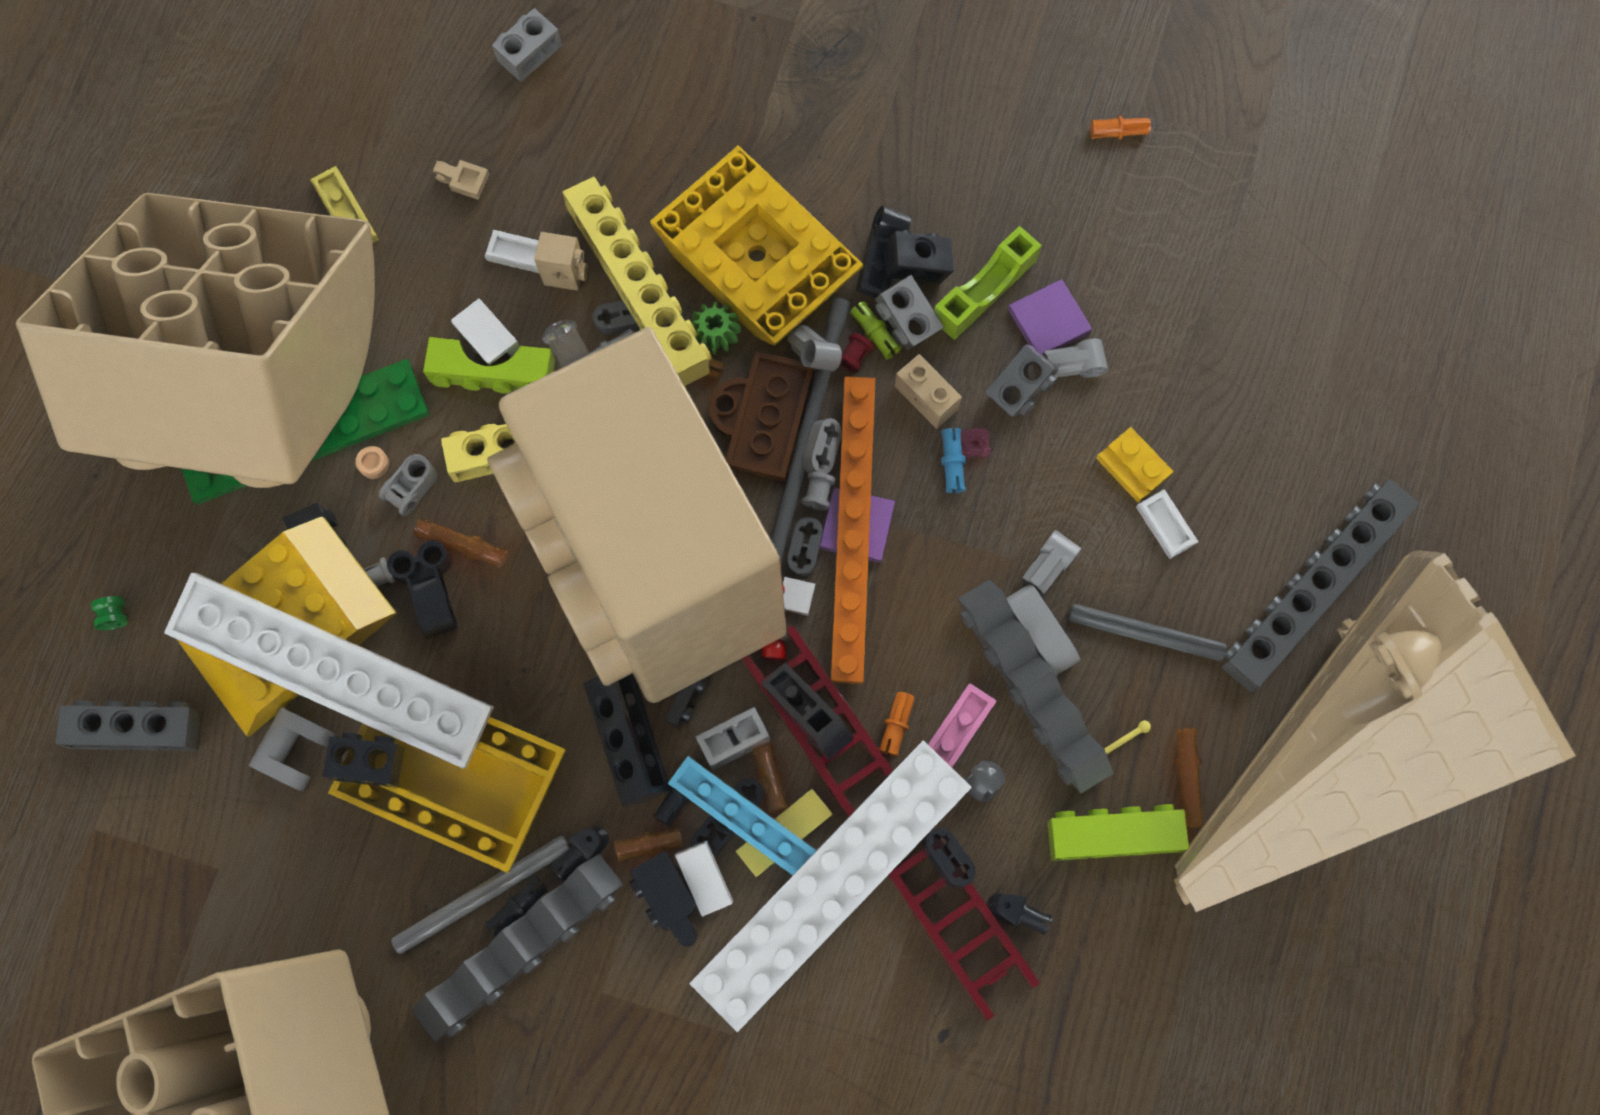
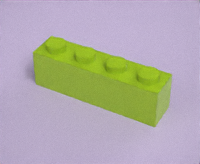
[1047,804,1189,861]

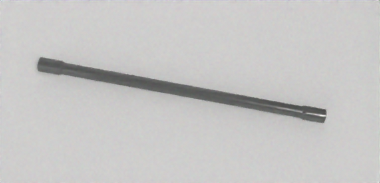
[771,298,850,564]

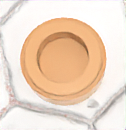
[356,446,389,479]

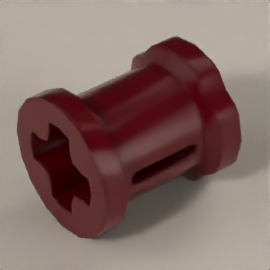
[840,332,874,374]

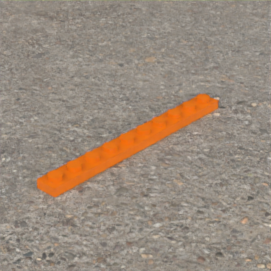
[831,377,875,684]

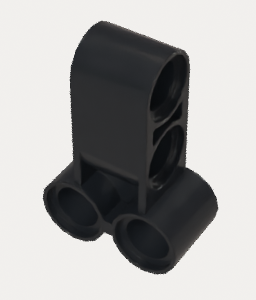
[387,540,458,640]

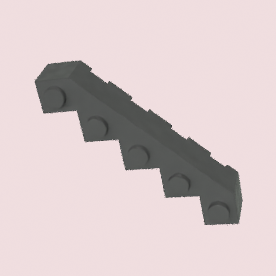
[957,580,1114,793]
[411,854,624,1042]

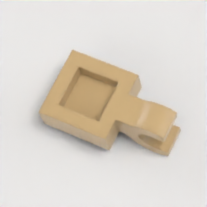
[433,160,489,200]

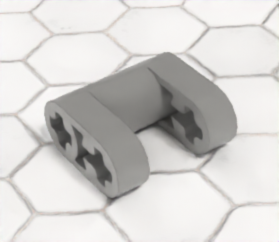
[248,707,335,792]

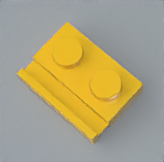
[1096,427,1174,503]

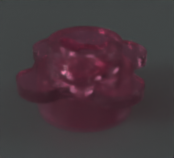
[961,428,992,459]

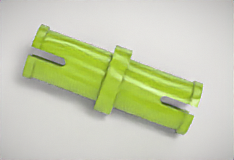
[850,301,901,360]

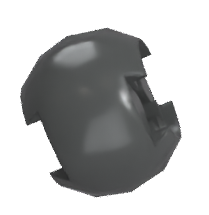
[964,760,1006,802]

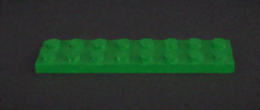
[181,358,430,505]

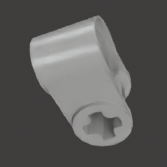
[379,454,438,516]

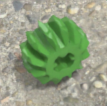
[691,301,741,355]

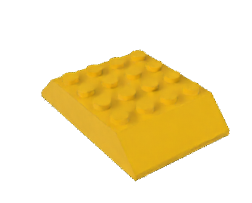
[177,517,397,737]
[328,717,566,873]

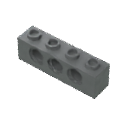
[55,700,201,751]

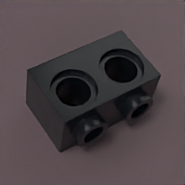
[323,732,404,788]

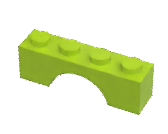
[934,226,1042,340]
[423,337,555,393]

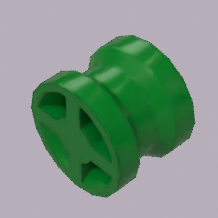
[91,596,128,631]

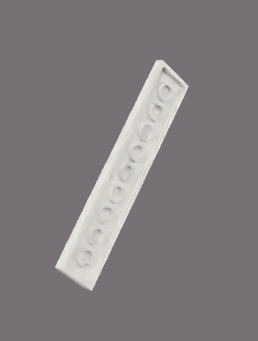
[164,573,494,769]
[689,740,972,1032]

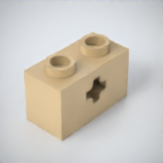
[534,232,588,291]
[895,354,962,429]

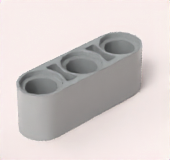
[1007,584,1080,676]

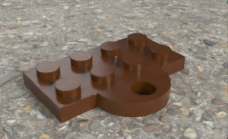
[709,351,815,482]

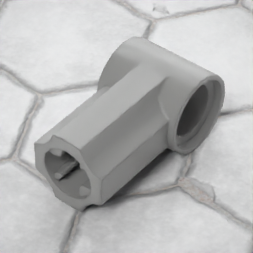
[787,325,842,371]
[1043,338,1108,378]
[1021,530,1082,596]

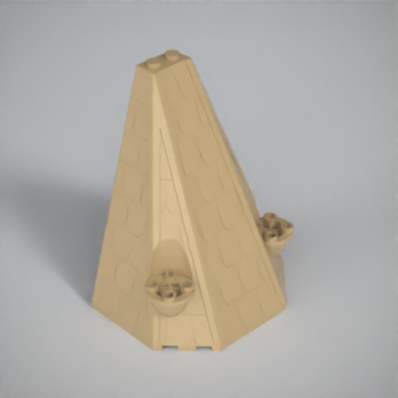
[1174,550,1576,912]

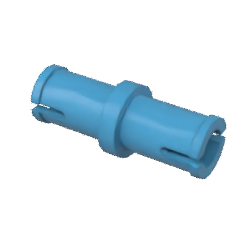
[941,428,966,493]

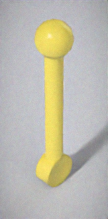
[1104,720,1151,754]

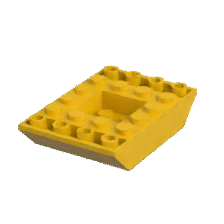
[650,145,864,346]

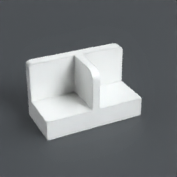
[451,298,520,365]

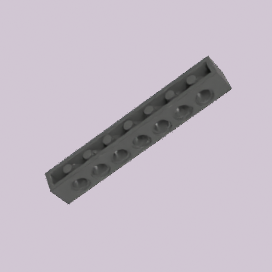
[1221,479,1420,693]

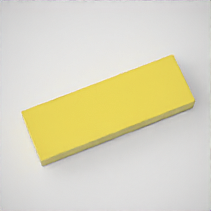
[310,166,379,243]
[736,789,833,878]

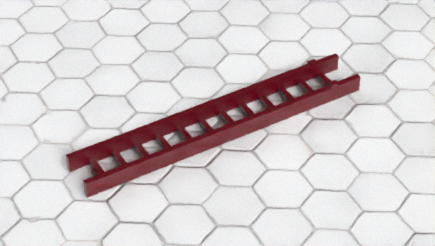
[742,625,1040,1021]

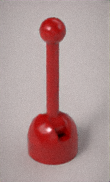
[761,585,787,661]

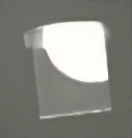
[542,320,590,368]

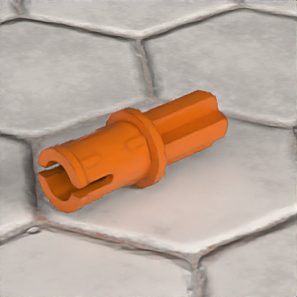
[1090,115,1151,140]
[879,692,915,758]

